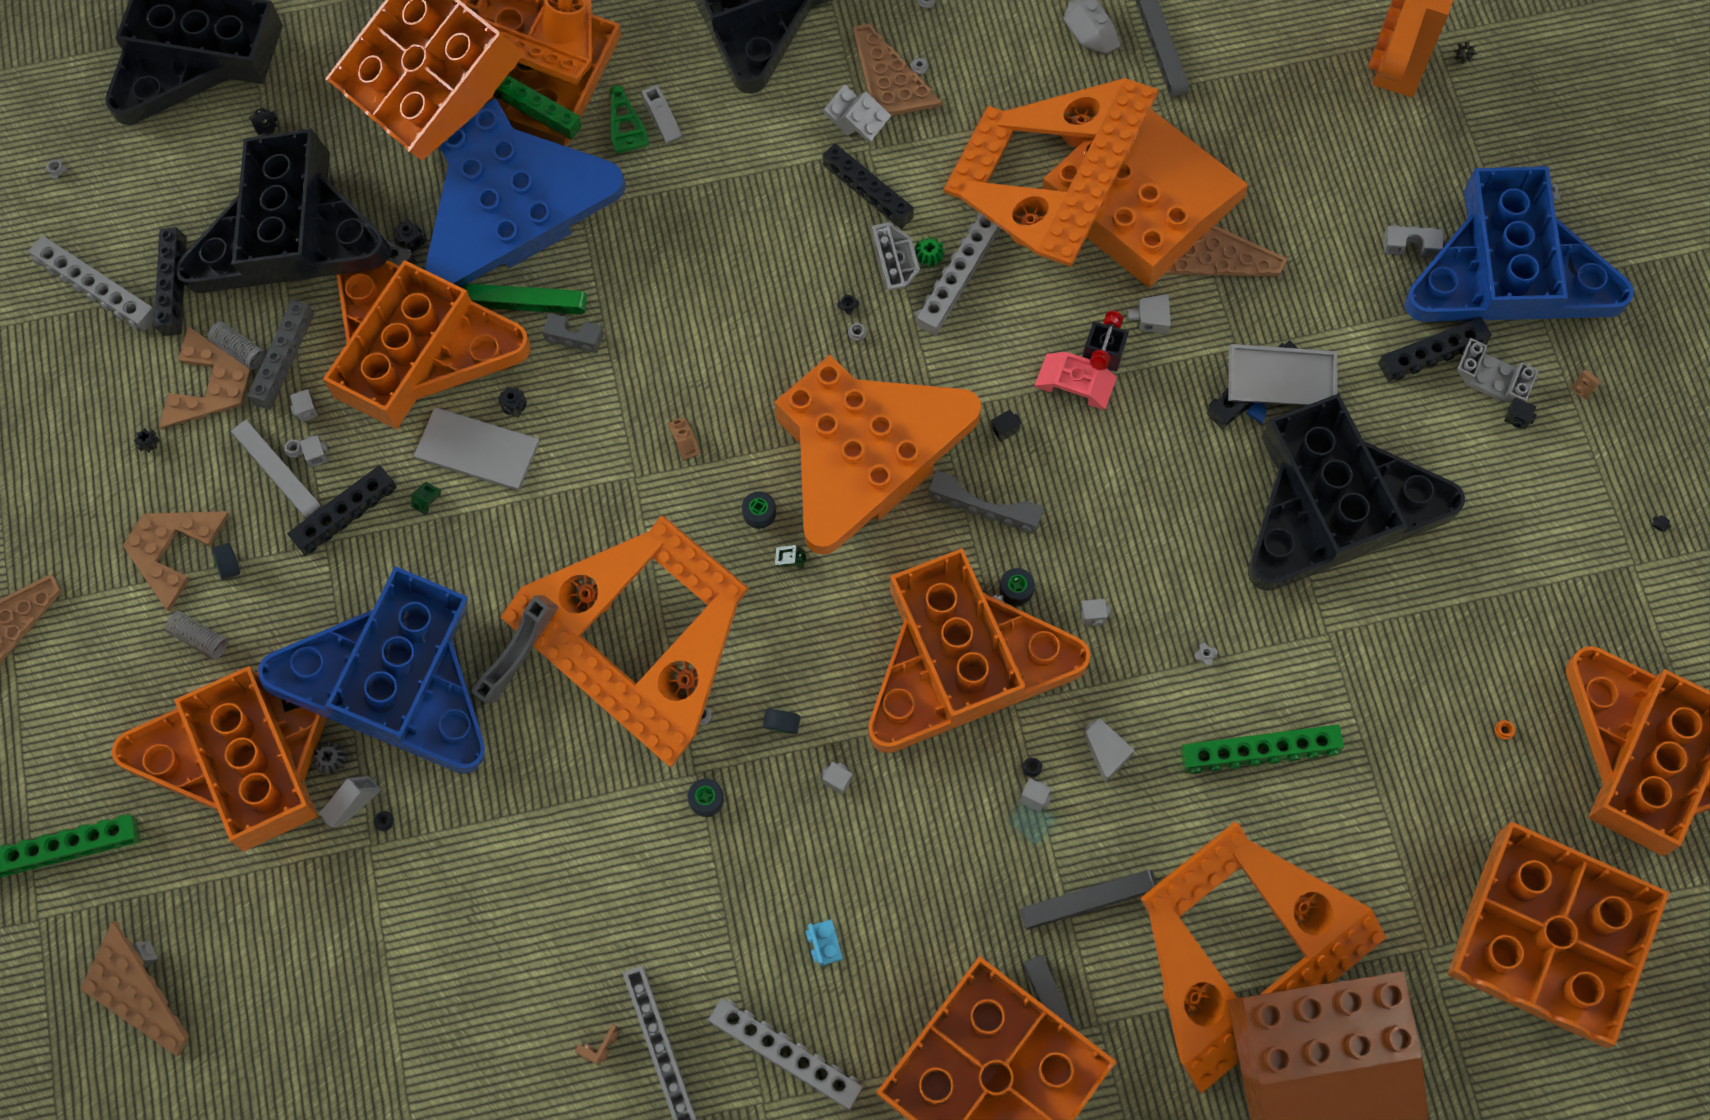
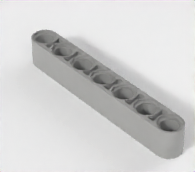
[231,419,322,519]

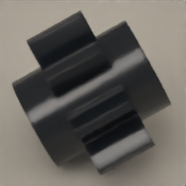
[1454,41,1478,64]
[134,428,160,453]

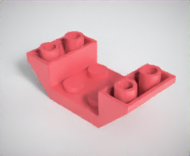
[1034,352,1117,410]

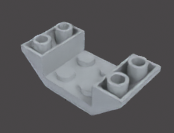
[1457,338,1539,402]

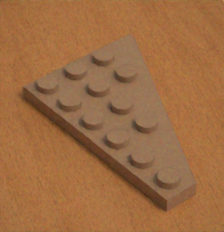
[853,23,941,116]
[1165,225,1288,276]
[0,574,62,664]
[81,921,189,1056]

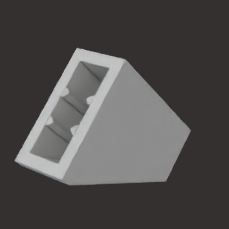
[1084,718,1135,782]
[319,776,381,827]

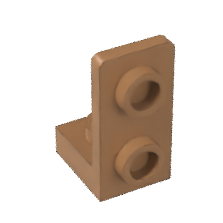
[1571,370,1602,399]
[668,417,700,460]
[574,1024,619,1066]

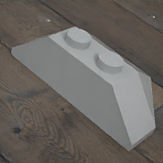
[1063,0,1120,55]
[872,222,920,291]

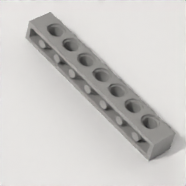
[915,212,1001,336]
[28,235,155,332]
[623,965,697,1120]
[708,999,863,1111]

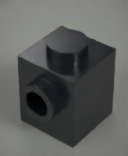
[1504,398,1537,429]
[990,410,1021,442]

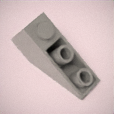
[641,85,682,144]

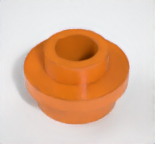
[1495,720,1515,740]

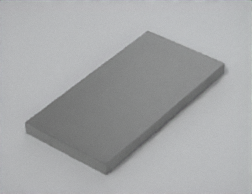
[1228,344,1337,406]
[414,407,540,491]

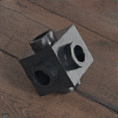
[249,107,279,136]
[394,220,425,251]
[498,386,527,418]

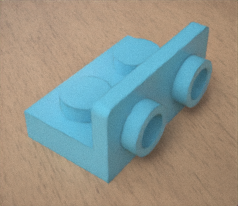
[805,919,843,967]

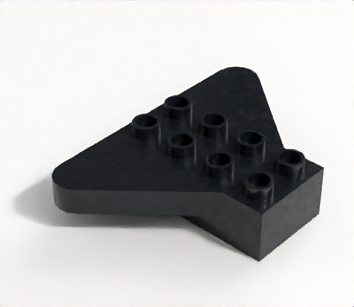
[105,0,283,125]
[695,0,831,94]
[176,129,391,293]
[1248,393,1465,591]

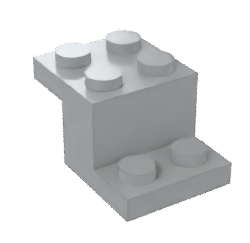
[822,84,891,143]

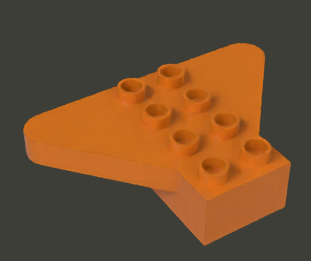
[1368,0,1453,97]
[323,260,531,430]
[774,355,981,555]
[868,548,1090,753]
[1566,646,1710,857]
[111,666,327,852]

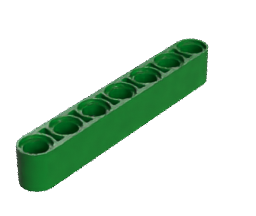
[462,284,587,314]

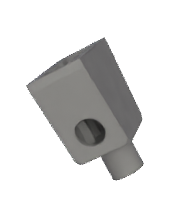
[1127,294,1171,334]

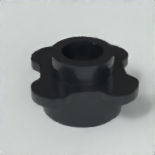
[837,294,859,315]

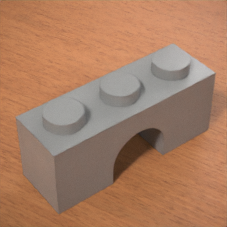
[1384,225,1443,258]

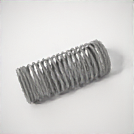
[208,321,265,370]
[165,611,227,660]

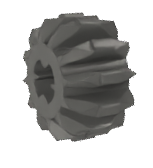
[312,742,347,776]

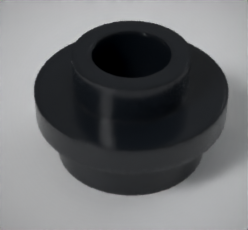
[1652,515,1672,533]
[1022,757,1042,778]
[374,811,394,831]

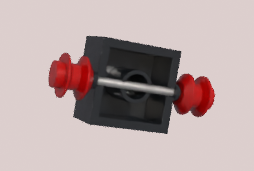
[1082,311,1129,372]

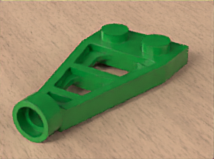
[609,85,650,154]

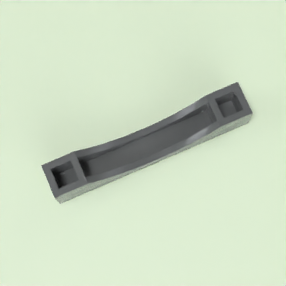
[928,470,1044,534]
[471,595,559,703]

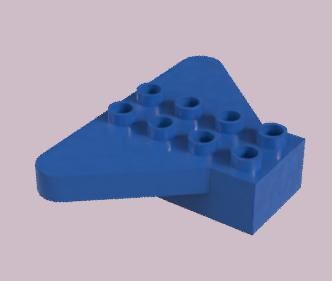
[425,98,626,287]
[1405,166,1634,322]
[258,566,485,774]

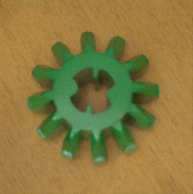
[914,236,945,268]

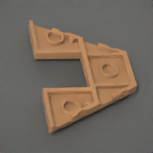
[159,327,252,430]
[123,511,229,611]

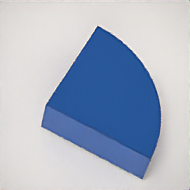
[1246,403,1266,425]

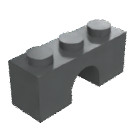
[542,313,604,353]

